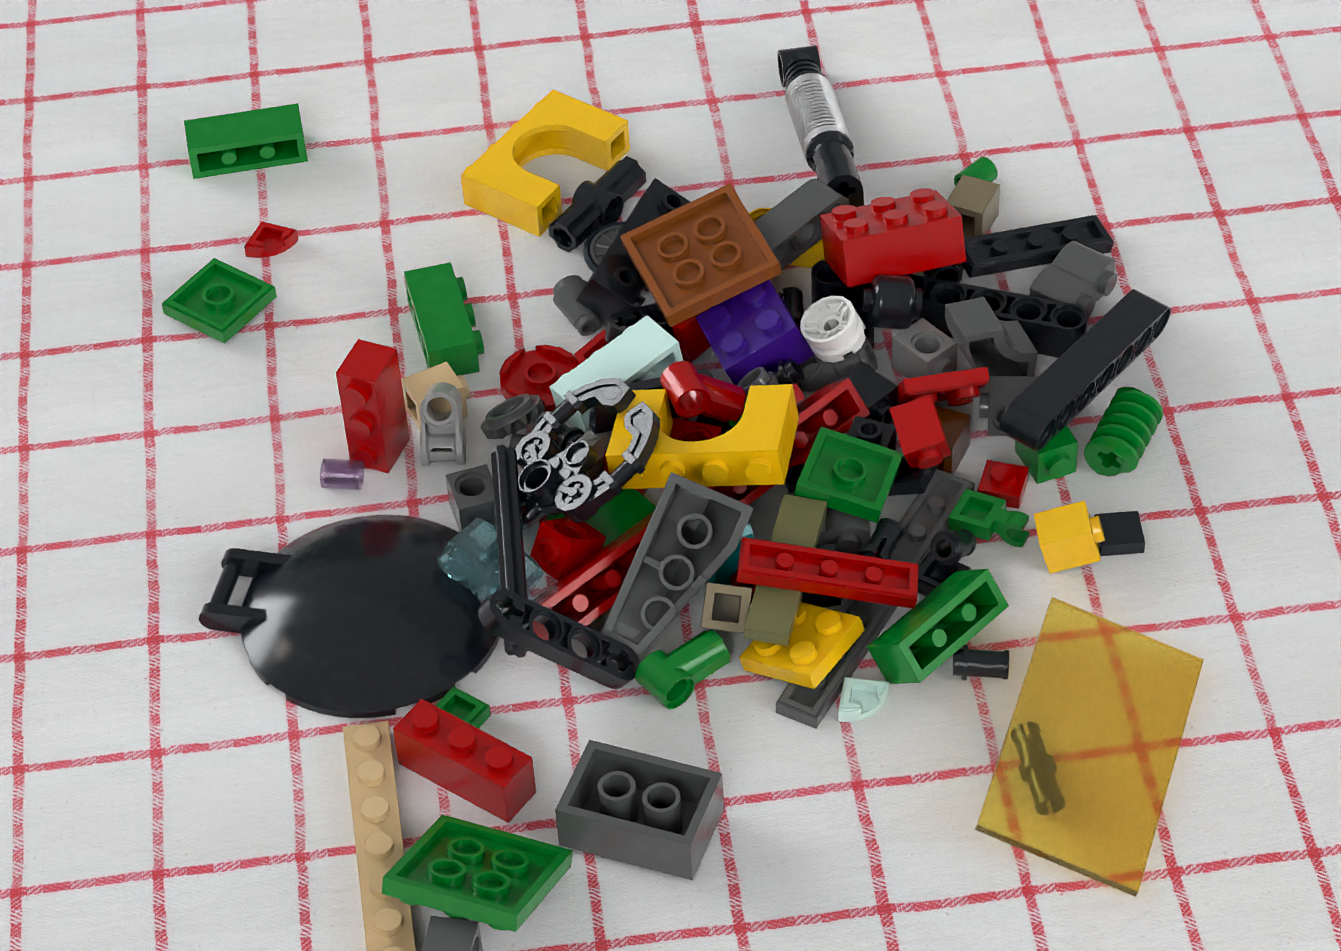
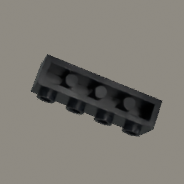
[576,178,690,321]

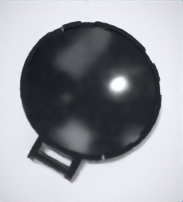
[199,515,502,718]

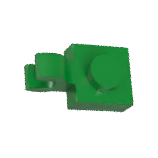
[948,489,1030,547]

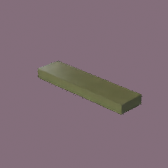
[744,494,827,646]

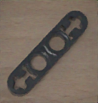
[478,589,640,689]

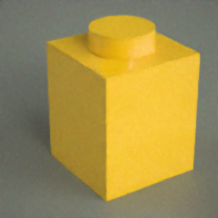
[1034,500,1105,574]

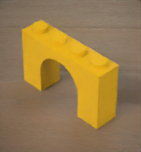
[461,89,630,237]
[605,384,799,489]

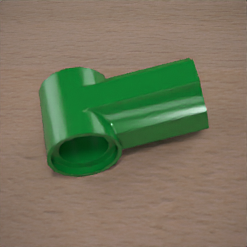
[635,629,730,709]

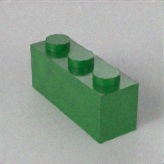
[184,103,308,179]
[404,262,485,376]
[867,569,1009,684]

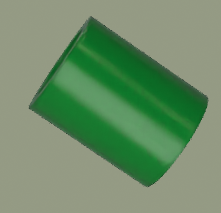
[954,157,998,186]

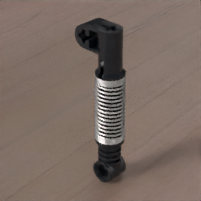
[777,45,864,207]

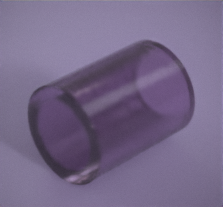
[320,458,364,490]

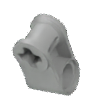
[420,382,466,466]

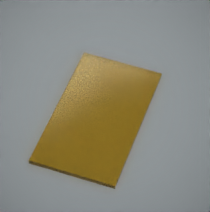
[975,597,1204,897]

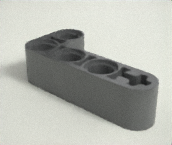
[754,178,850,270]

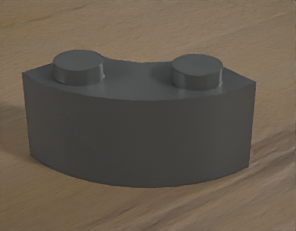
[945,297,1038,377]

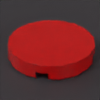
[499,345,578,412]

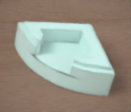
[838,677,890,722]

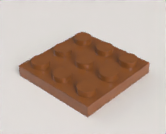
[620,183,782,327]

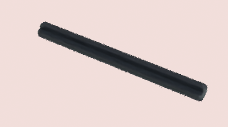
[491,445,528,658]

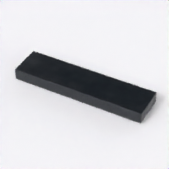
[961,215,1114,278]

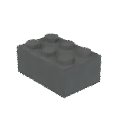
[555,740,724,881]

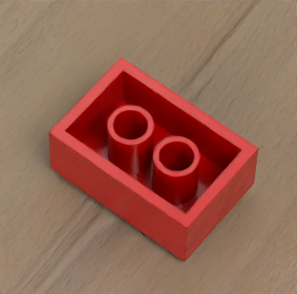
[819,188,966,287]

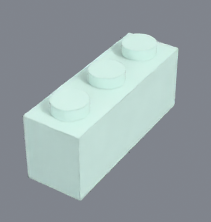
[550,315,683,434]

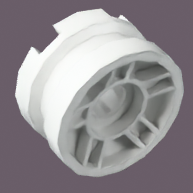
[800,296,866,363]

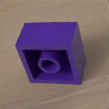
[695,279,815,385]

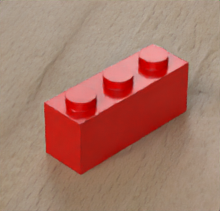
[336,339,410,474]
[393,698,536,823]

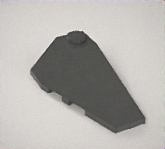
[601,472,754,655]

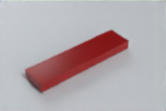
[736,537,919,609]

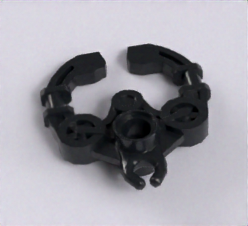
[515,378,660,526]

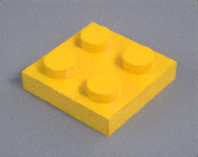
[739,602,865,689]

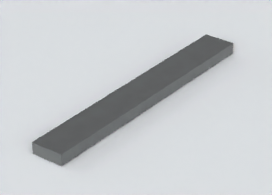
[776,469,975,729]

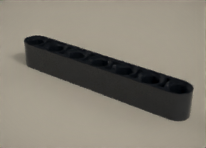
[811,260,1088,358]
[999,289,1171,452]

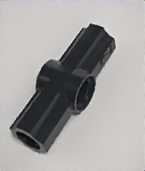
[548,156,646,252]

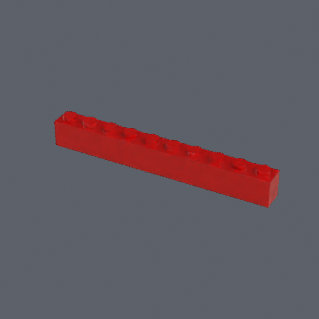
[532,378,871,640]

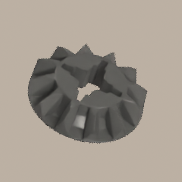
[481,394,545,439]

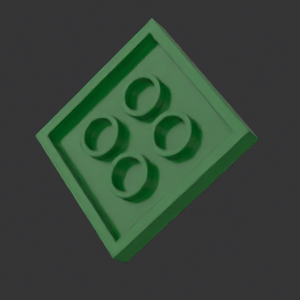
[381,814,573,932]

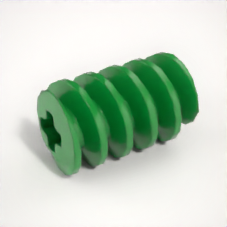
[1084,386,1164,476]

